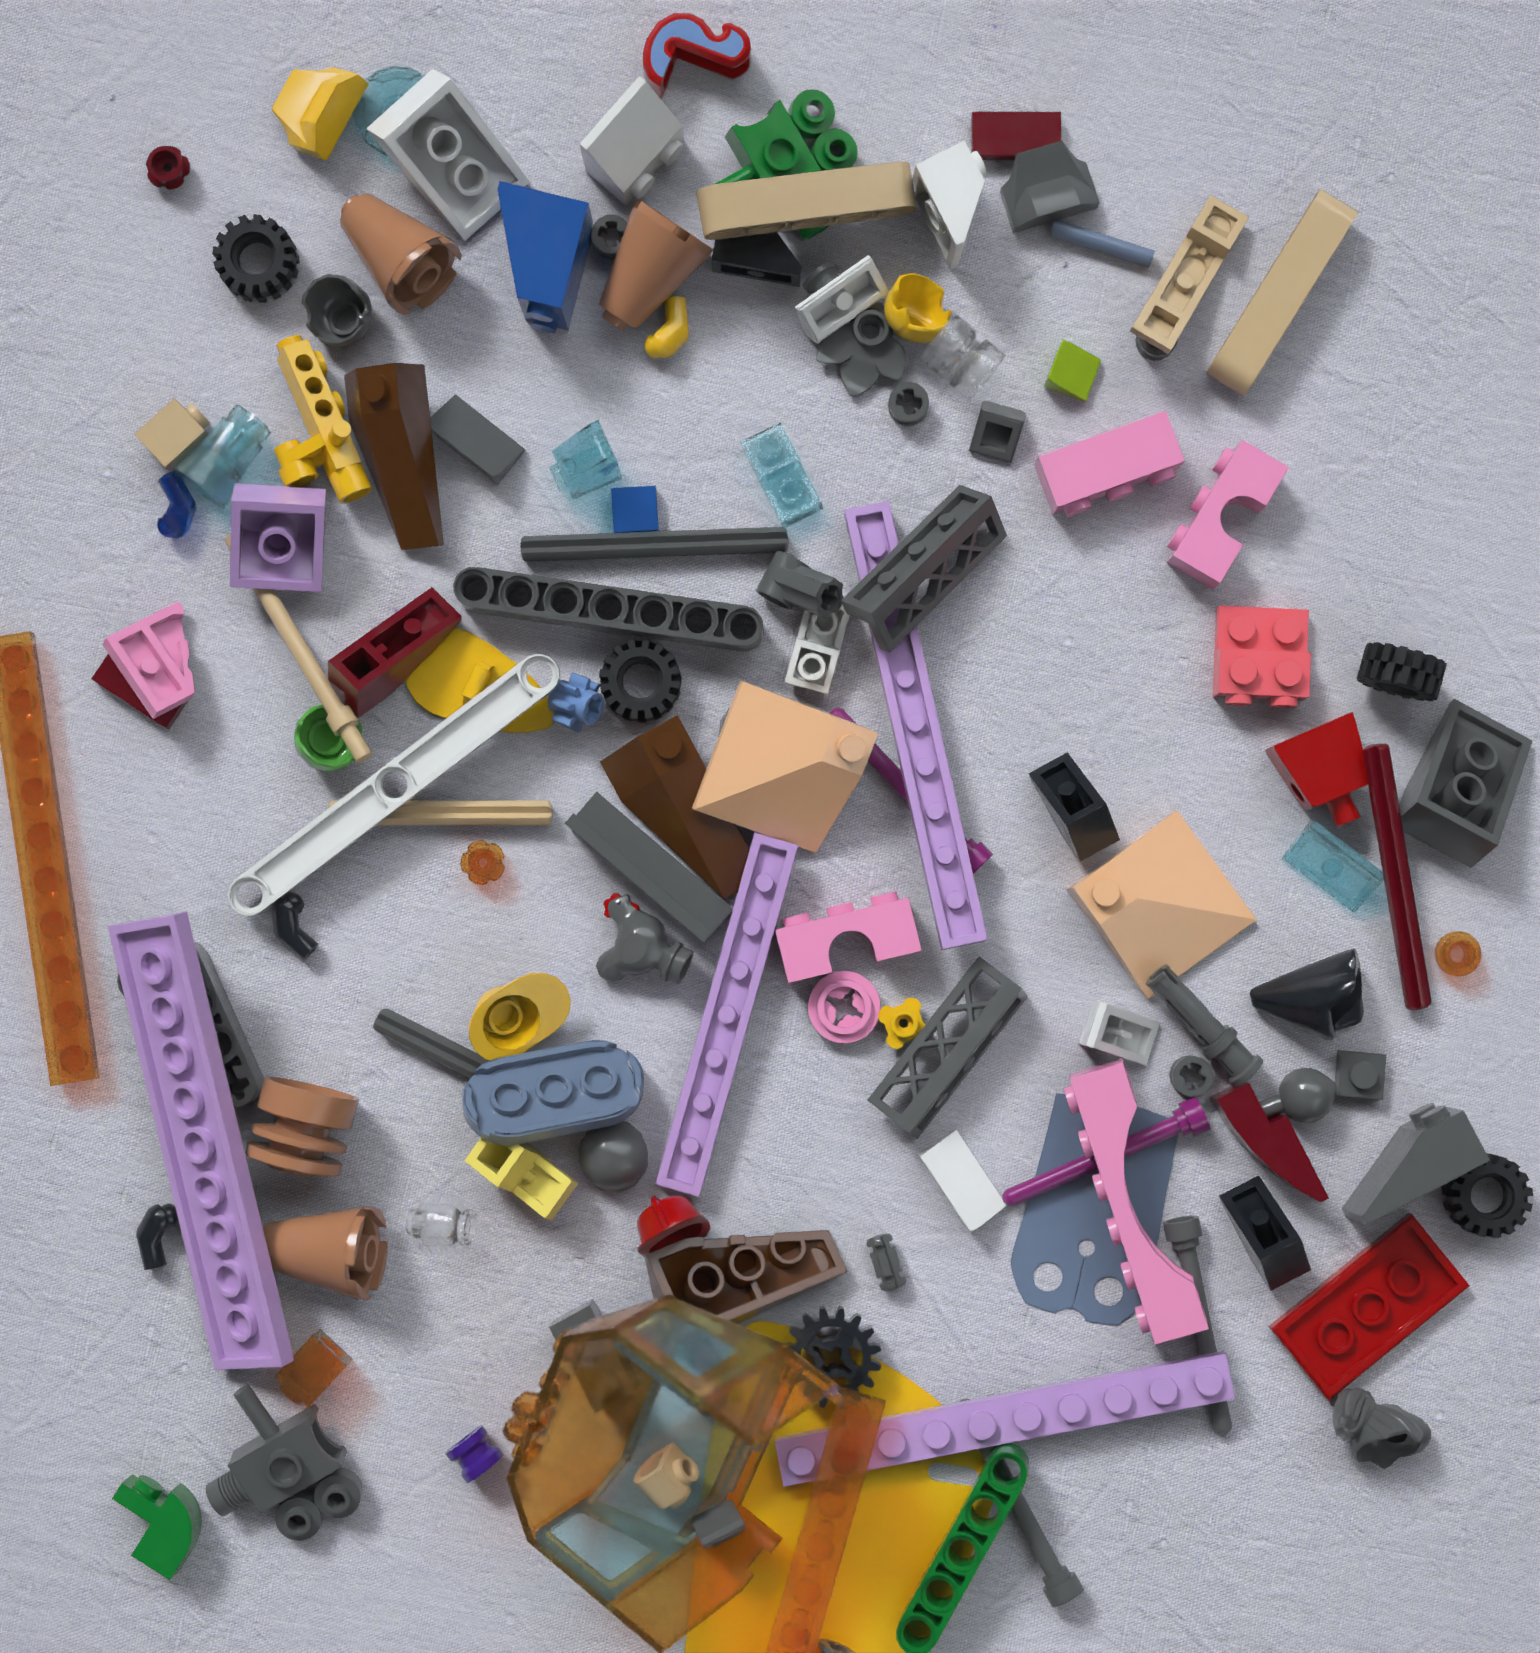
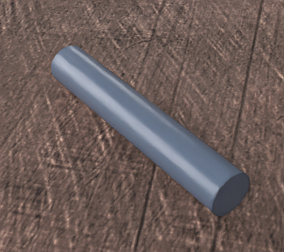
[1050,219,1155,268]

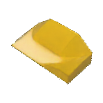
[271,67,369,161]

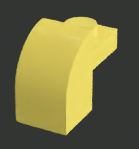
[464,1138,579,1221]

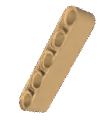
[696,162,918,240]
[1206,188,1358,397]

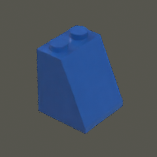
[497,181,594,333]

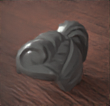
[1333,1387,1431,1469]

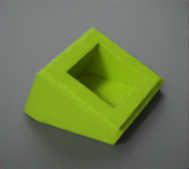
[1044,339,1101,402]

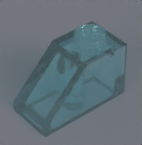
[549,420,622,500]

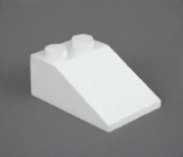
[366,69,530,241]

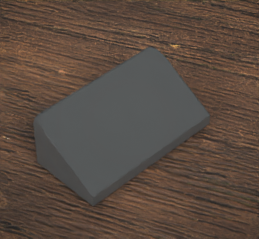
[430,394,526,485]

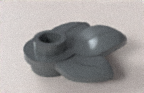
[816,308,906,396]

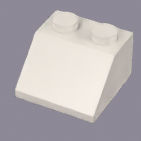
[580,76,684,205]
[913,141,987,269]

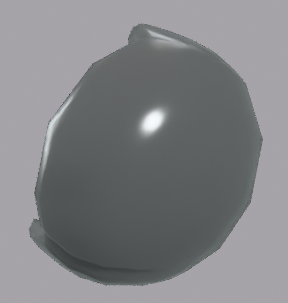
[301,274,373,348]
[579,1121,648,1193]

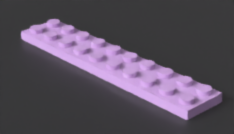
[108,911,294,1370]

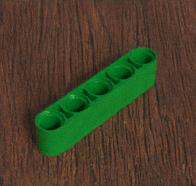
[896,1443,1029,1653]

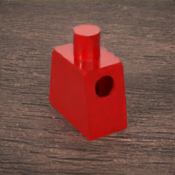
[1265,712,1368,827]

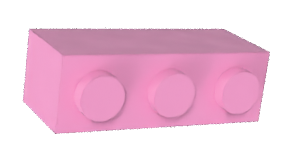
[1034,411,1185,517]

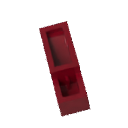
[1209,1082,1329,1202]

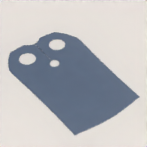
[1011,1093,1178,1325]

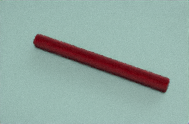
[1363,743,1432,1010]

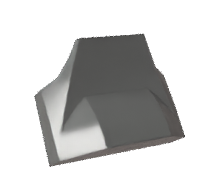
[1000,141,1100,233]

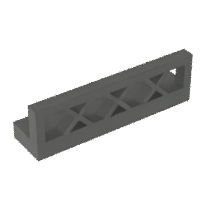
[841,485,1007,653]
[565,792,733,943]
[867,956,1028,1139]

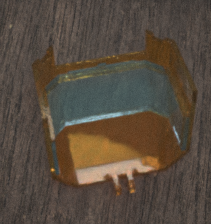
[502,1294,846,1653]

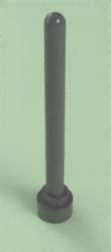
[1163,1215,1232,1435]
[960,1399,1084,1607]

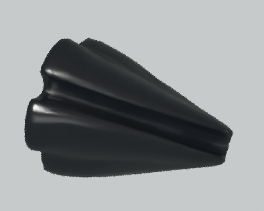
[1250,948,1364,1040]

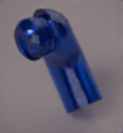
[157,471,197,539]

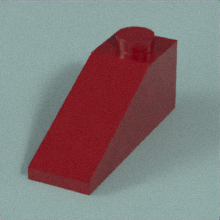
[328,587,462,718]

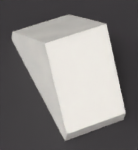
[1079,1001,1160,1065]

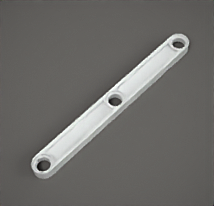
[228,654,561,916]

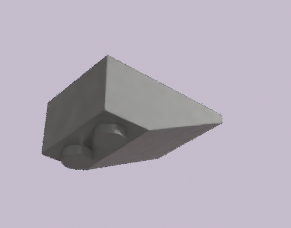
[1399,699,1532,868]
[1342,1103,1490,1225]

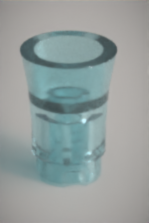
[173,405,271,509]

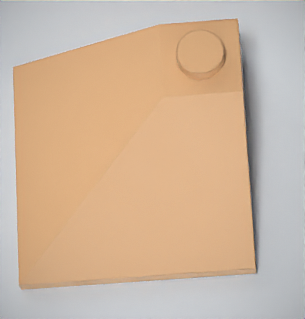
[692,680,878,853]
[1067,810,1257,999]

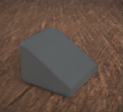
[969,400,1026,463]
[691,1500,746,1551]

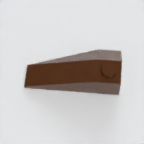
[344,363,444,550]
[600,715,749,899]
[645,1230,847,1352]

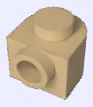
[633,1442,699,1510]

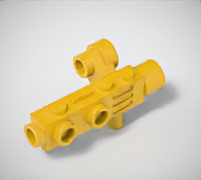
[274,335,373,504]

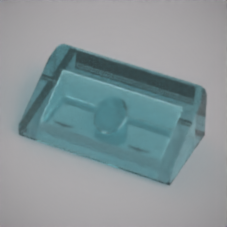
[1282,821,1384,913]

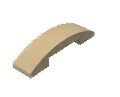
[1129,195,1249,354]

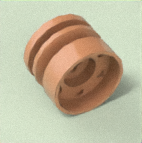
[245,1076,359,1177]

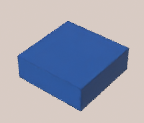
[611,485,659,533]

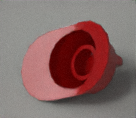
[637,1196,711,1258]

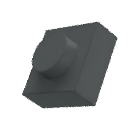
[1335,1050,1387,1100]

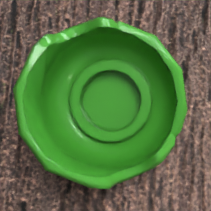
[294,704,362,772]

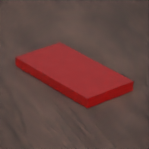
[1268,1213,1470,1400]

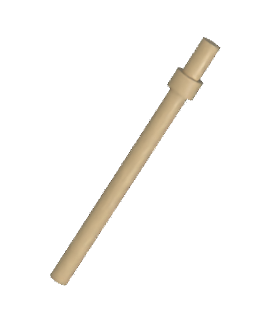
[224,534,373,763]

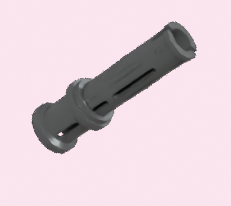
[1145,964,1264,1088]

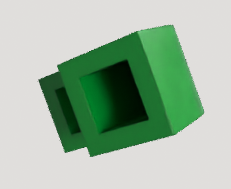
[112,1474,202,1580]

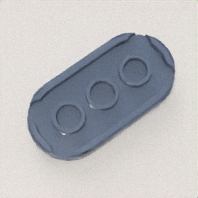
[462,1040,644,1145]

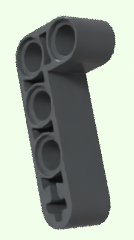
[117,942,264,1107]

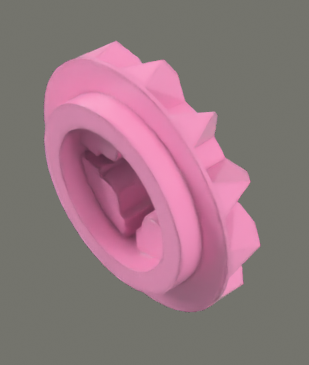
[808,971,880,1043]

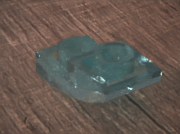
[741,422,823,528]

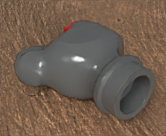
[596,893,694,984]

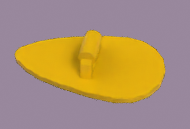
[406,628,555,733]

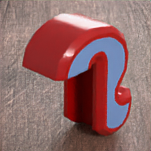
[643,13,751,99]

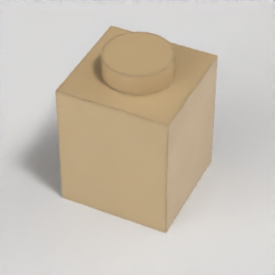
[134,398,214,475]

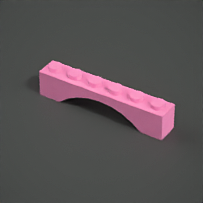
[1064,1058,1209,1345]

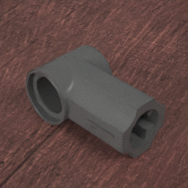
[755,551,844,618]

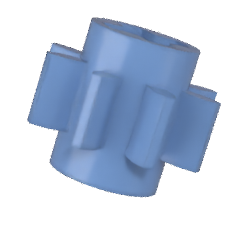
[548,672,604,733]

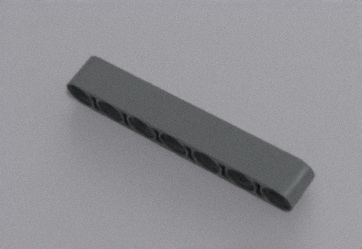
[453,567,764,652]

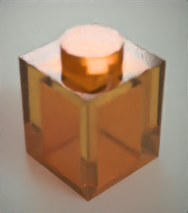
[275,1329,353,1407]

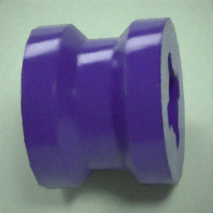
[445,1425,504,1483]

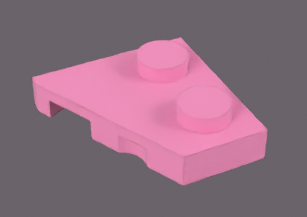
[103,601,195,719]

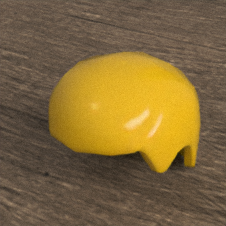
[884,273,952,344]

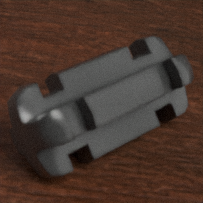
[867,1233,906,1291]

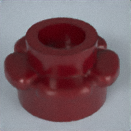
[146,146,190,190]

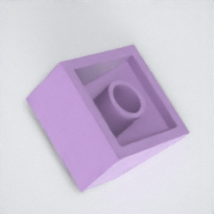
[230,483,326,592]

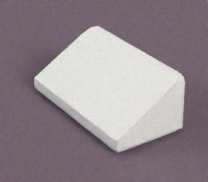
[795,255,889,344]
[918,1129,1007,1233]

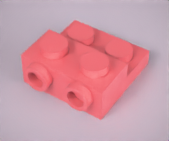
[1213,606,1311,708]

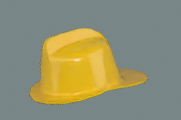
[469,973,571,1061]

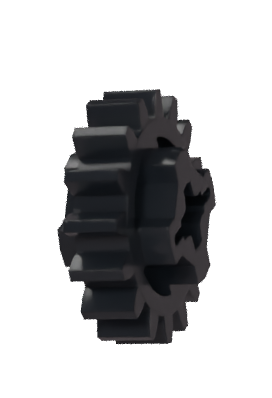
[782,1306,881,1408]

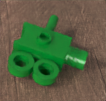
[713,89,858,242]

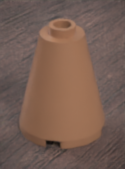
[340,193,462,315]
[599,200,713,331]
[263,1207,388,1300]

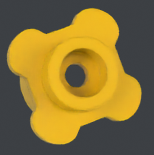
[878,997,926,1049]

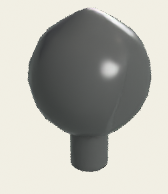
[1259,1068,1337,1123]

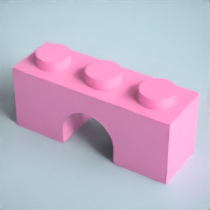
[1167,440,1289,590]
[775,891,922,983]

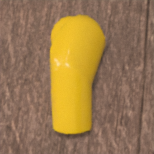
[644,296,689,359]

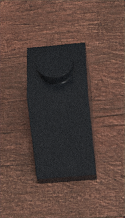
[711,232,802,287]
[1028,752,1120,862]
[1219,1175,1311,1291]

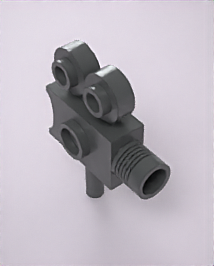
[206,1384,363,1541]

